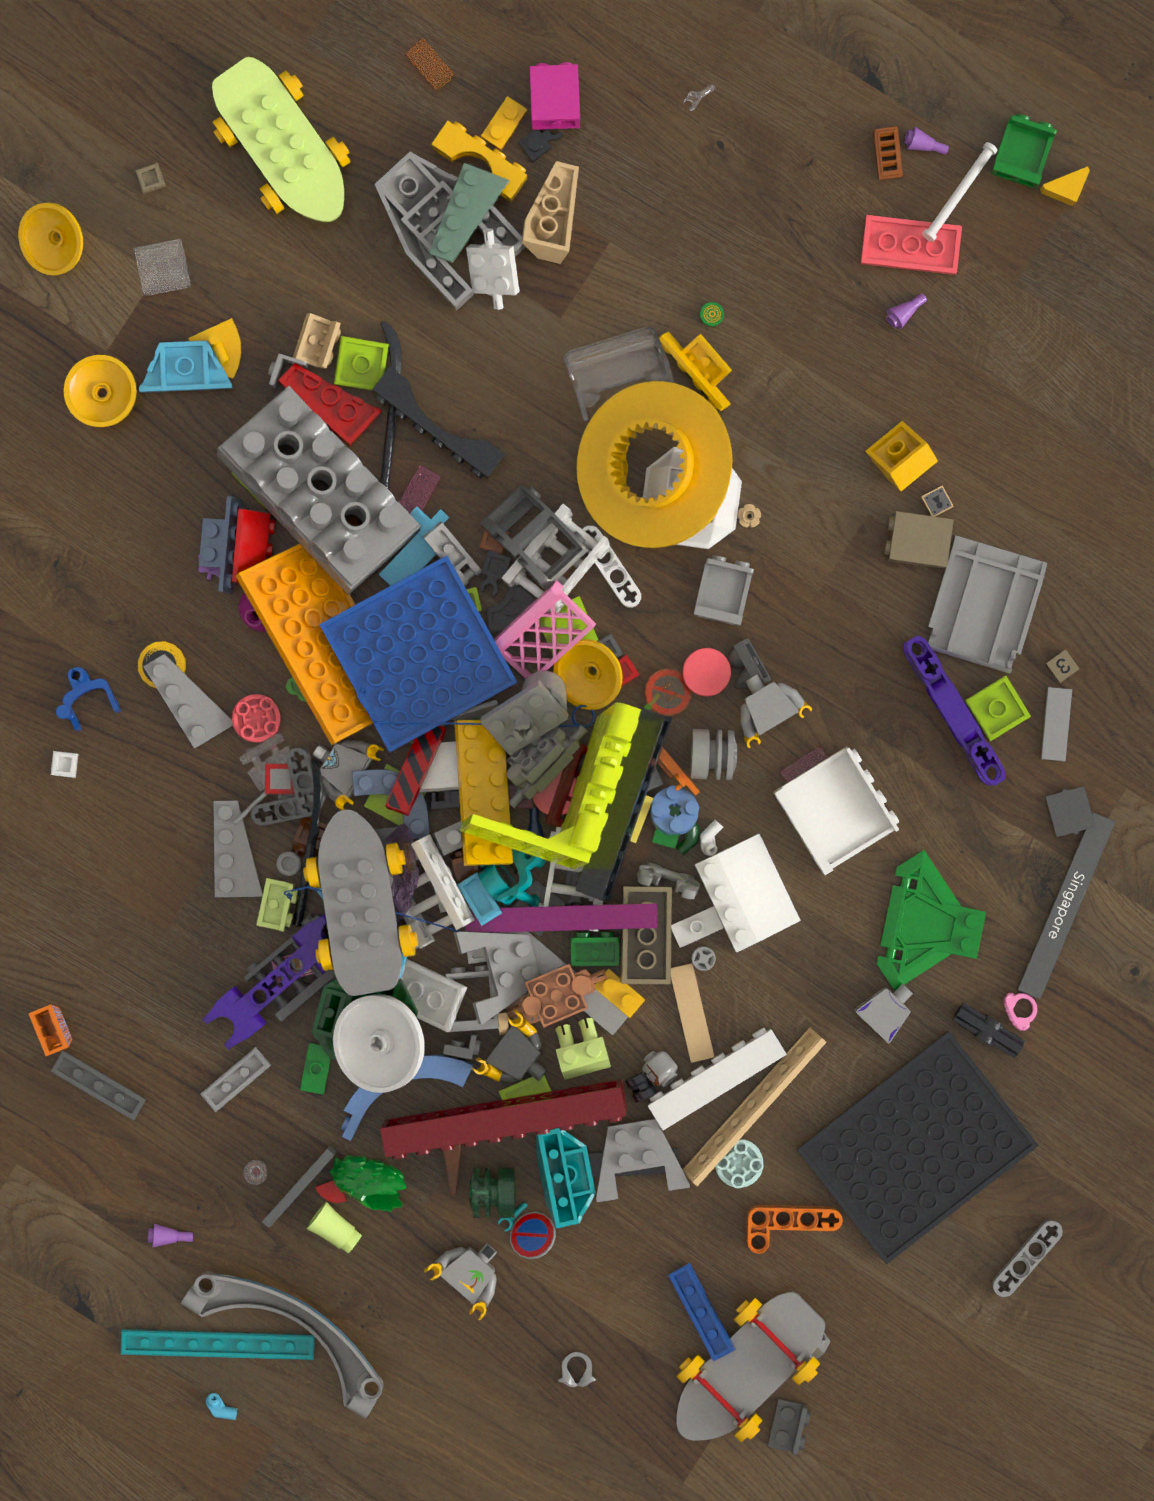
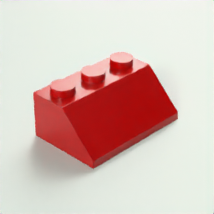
[232,509,276,585]

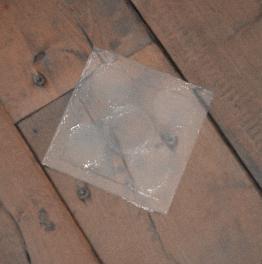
[134,238,191,296]

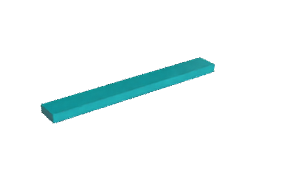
[121,1329,315,1360]

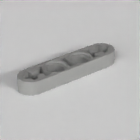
[992,1219,1063,1297]

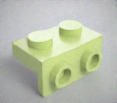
[257,878,298,932]

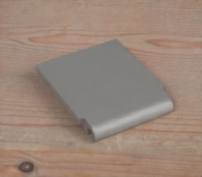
[928,535,1047,674]

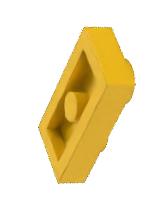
[481,96,527,151]
[595,968,645,1018]

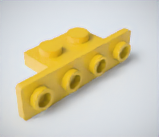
[658,332,732,411]

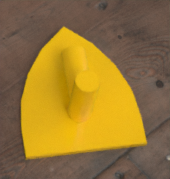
[188,318,241,379]

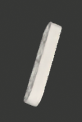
[582,526,641,608]

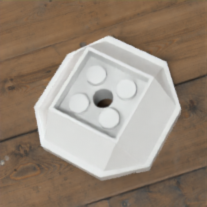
[643,447,742,549]

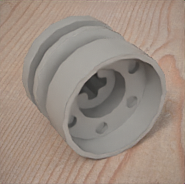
[690,729,737,780]

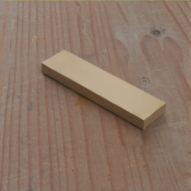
[671,963,714,1063]

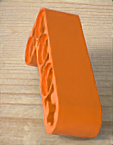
[746,1205,843,1254]

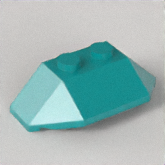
[536,1128,596,1229]

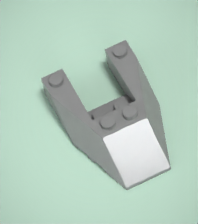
[375,152,526,311]

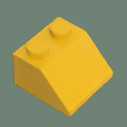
[865,421,938,491]

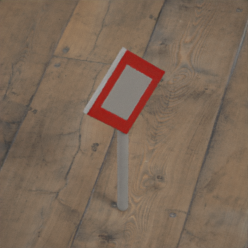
[233,763,296,825]

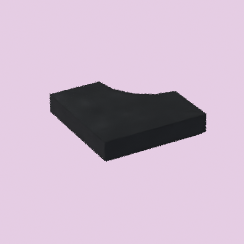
[486,584,535,633]

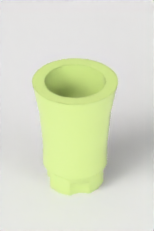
[306,1202,362,1253]

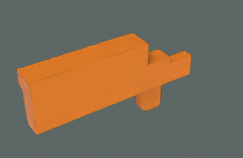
[657,747,700,796]

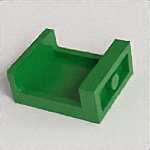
[991,114,1057,189]

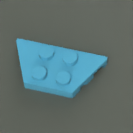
[139,341,233,393]

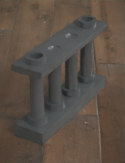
[244,914,336,1022]

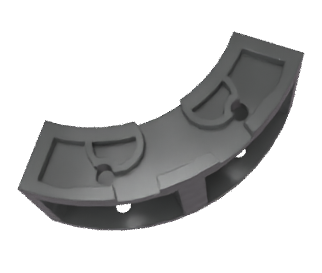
[480,484,588,590]

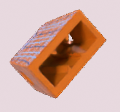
[29,1004,72,1056]

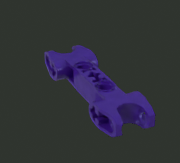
[903,635,1005,786]
[202,914,327,1050]

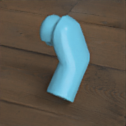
[206,1393,238,1420]

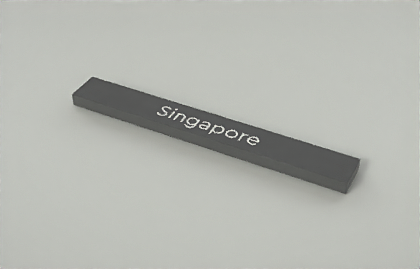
[1017,812,1115,999]

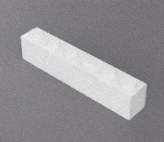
[647,1027,787,1130]

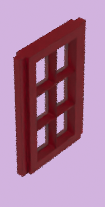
[545,743,588,827]

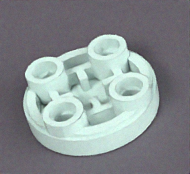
[715,1139,764,1188]

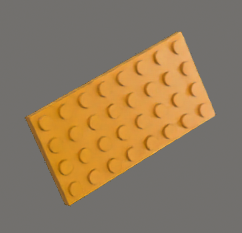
[236,544,373,745]

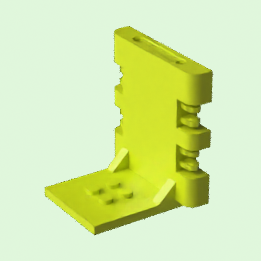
[459,703,641,870]

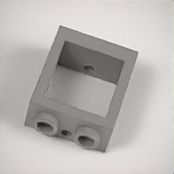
[446,965,499,1032]

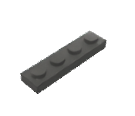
[50,1050,147,1121]

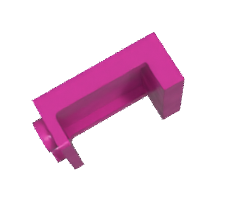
[530,62,580,130]

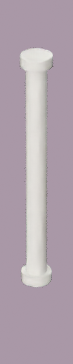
[922,142,998,242]

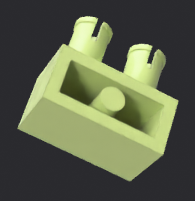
[555,1018,611,1080]

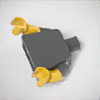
[471,1009,547,1083]

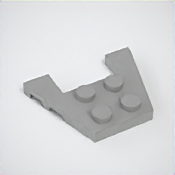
[454,932,540,1024]
[596,1118,690,1202]

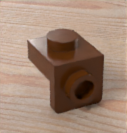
[449,848,479,884]

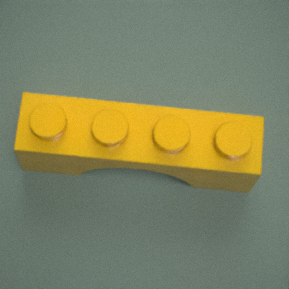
[432,121,528,203]

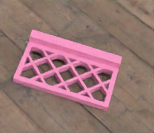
[494,580,596,679]

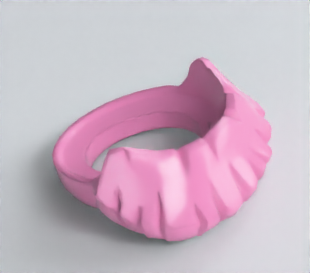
[1004,993,1037,1031]

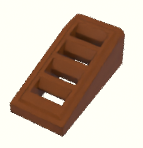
[872,127,903,180]

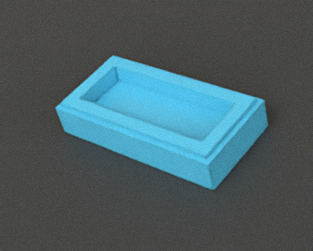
[457,872,502,926]

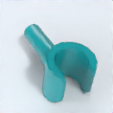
[498,1202,528,1231]

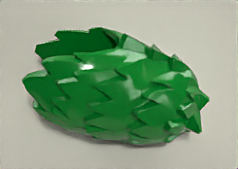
[329,1155,406,1212]

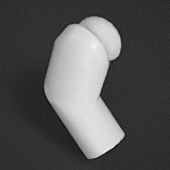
[700,819,723,856]

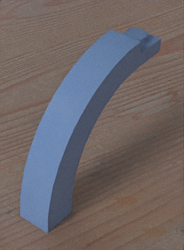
[341,1054,474,1141]

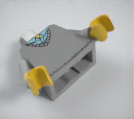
[312,740,384,811]

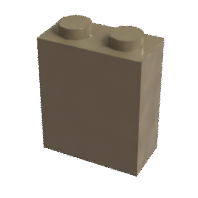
[884,511,954,569]

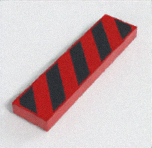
[385,726,446,816]

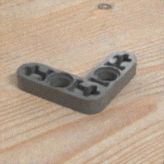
[251,746,314,826]

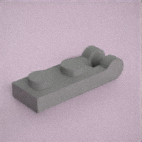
[422,521,482,586]

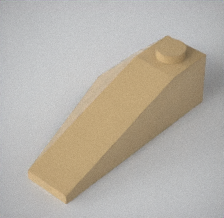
[522,161,579,264]

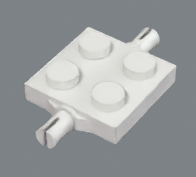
[466,229,519,310]

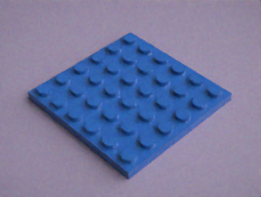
[319,555,517,753]

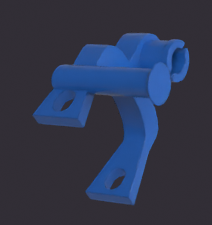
[56,667,121,731]

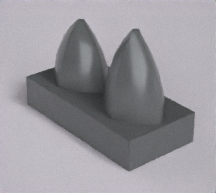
[727,638,772,689]

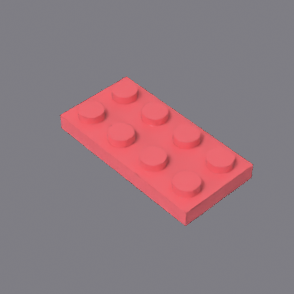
[860,215,962,275]

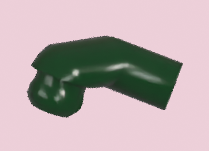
[676,822,699,856]

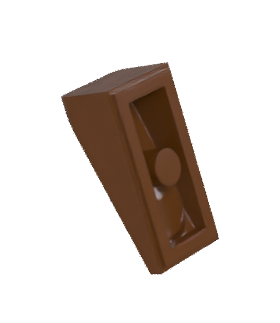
[443,1144,461,1195]

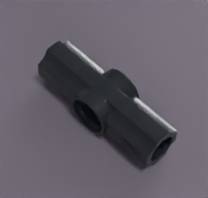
[952,1002,1025,1058]

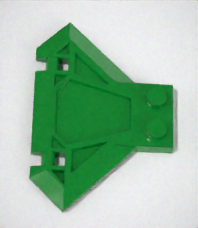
[876,850,986,991]

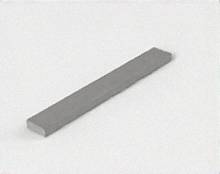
[468,906,628,1035]

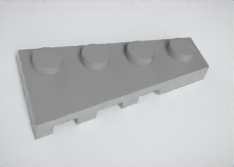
[143,653,233,749]
[214,801,263,897]

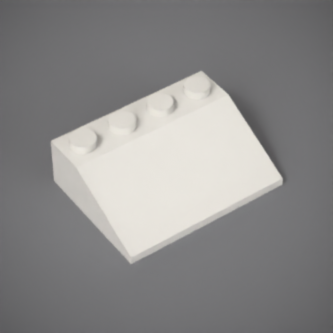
[694,834,800,952]

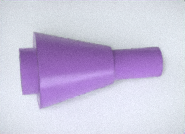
[904,126,949,155]
[886,293,927,329]
[148,1223,193,1248]

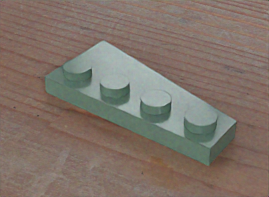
[429,163,509,263]

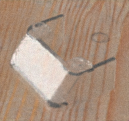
[564,327,674,421]

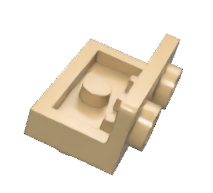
[293,313,341,369]

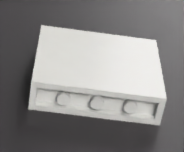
[773,746,899,875]

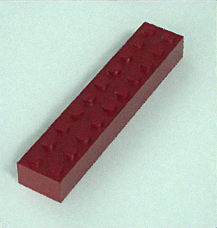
[380,1079,627,1159]

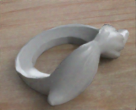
[558,1352,596,1387]

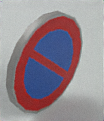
[510,1212,556,1260]

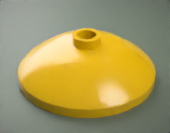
[18,202,83,275]
[64,355,137,428]
[553,639,622,710]

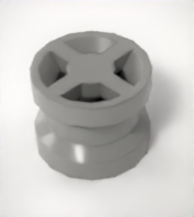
[691,946,716,971]

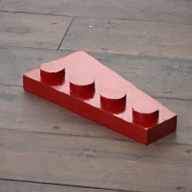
[278,363,382,447]

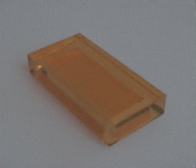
[405,38,455,91]

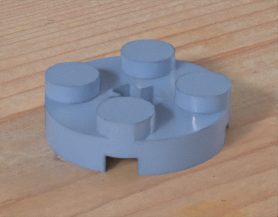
[650,785,699,835]

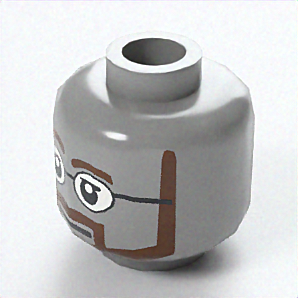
[642,1051,678,1087]

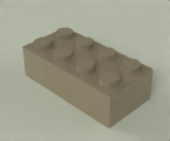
[620,886,672,984]

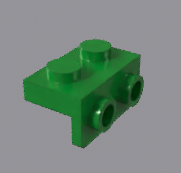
[571,932,619,966]

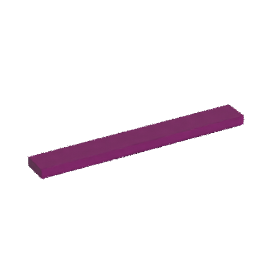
[465,903,658,933]

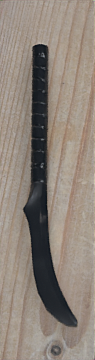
[380,321,401,490]
[293,759,322,926]

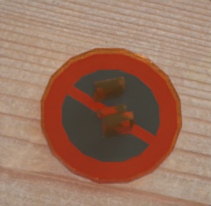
[644,668,692,716]

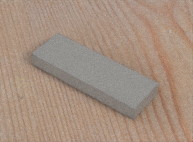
[1040,687,1072,761]
[200,1047,271,1112]

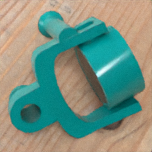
[479,849,546,907]

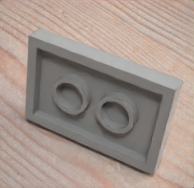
[480,680,568,755]

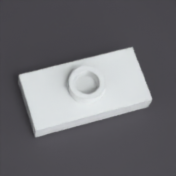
[671,906,724,948]

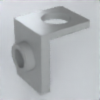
[268,354,308,389]

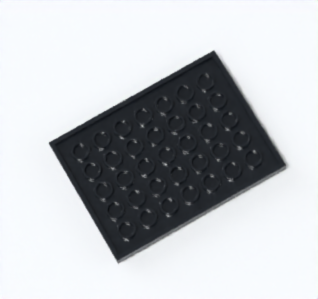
[797,1031,1039,1265]

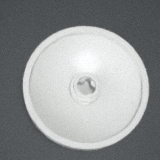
[333,994,424,1093]

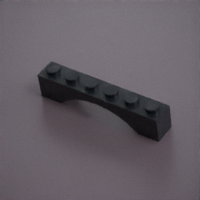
[372,367,506,479]

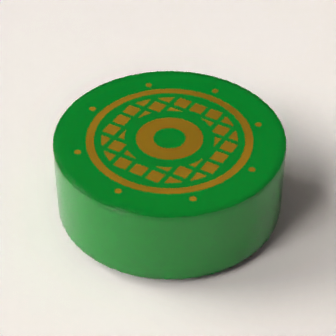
[700,302,724,327]

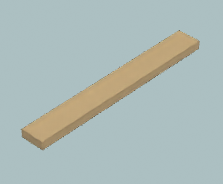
[682,1028,826,1186]

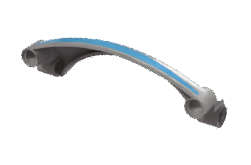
[181,1271,384,1419]

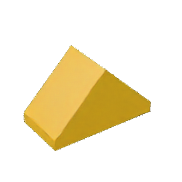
[1040,166,1090,206]

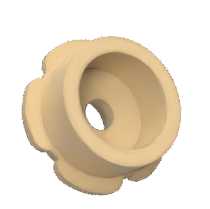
[737,504,761,528]

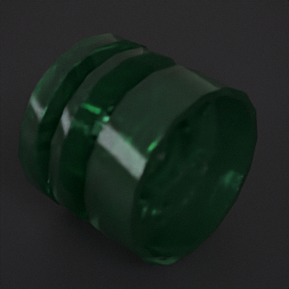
[469,1167,515,1218]

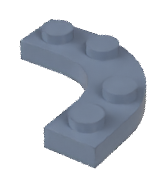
[351,769,429,840]

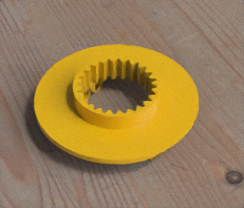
[577,381,732,548]

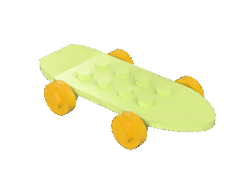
[212,57,351,222]

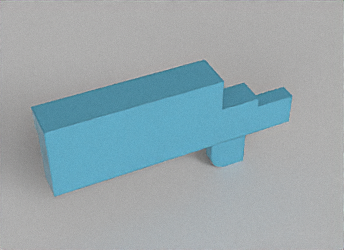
[379,506,449,586]

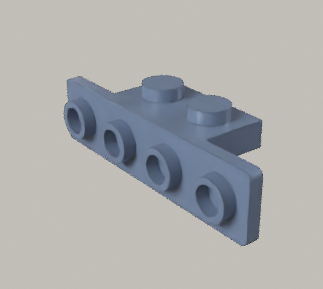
[199,496,243,594]

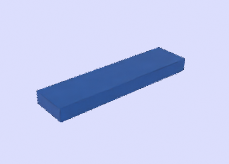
[668,1263,736,1362]

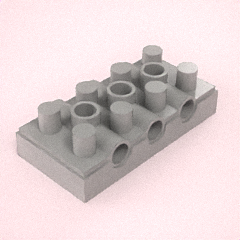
[217,386,421,595]

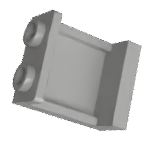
[693,555,754,627]

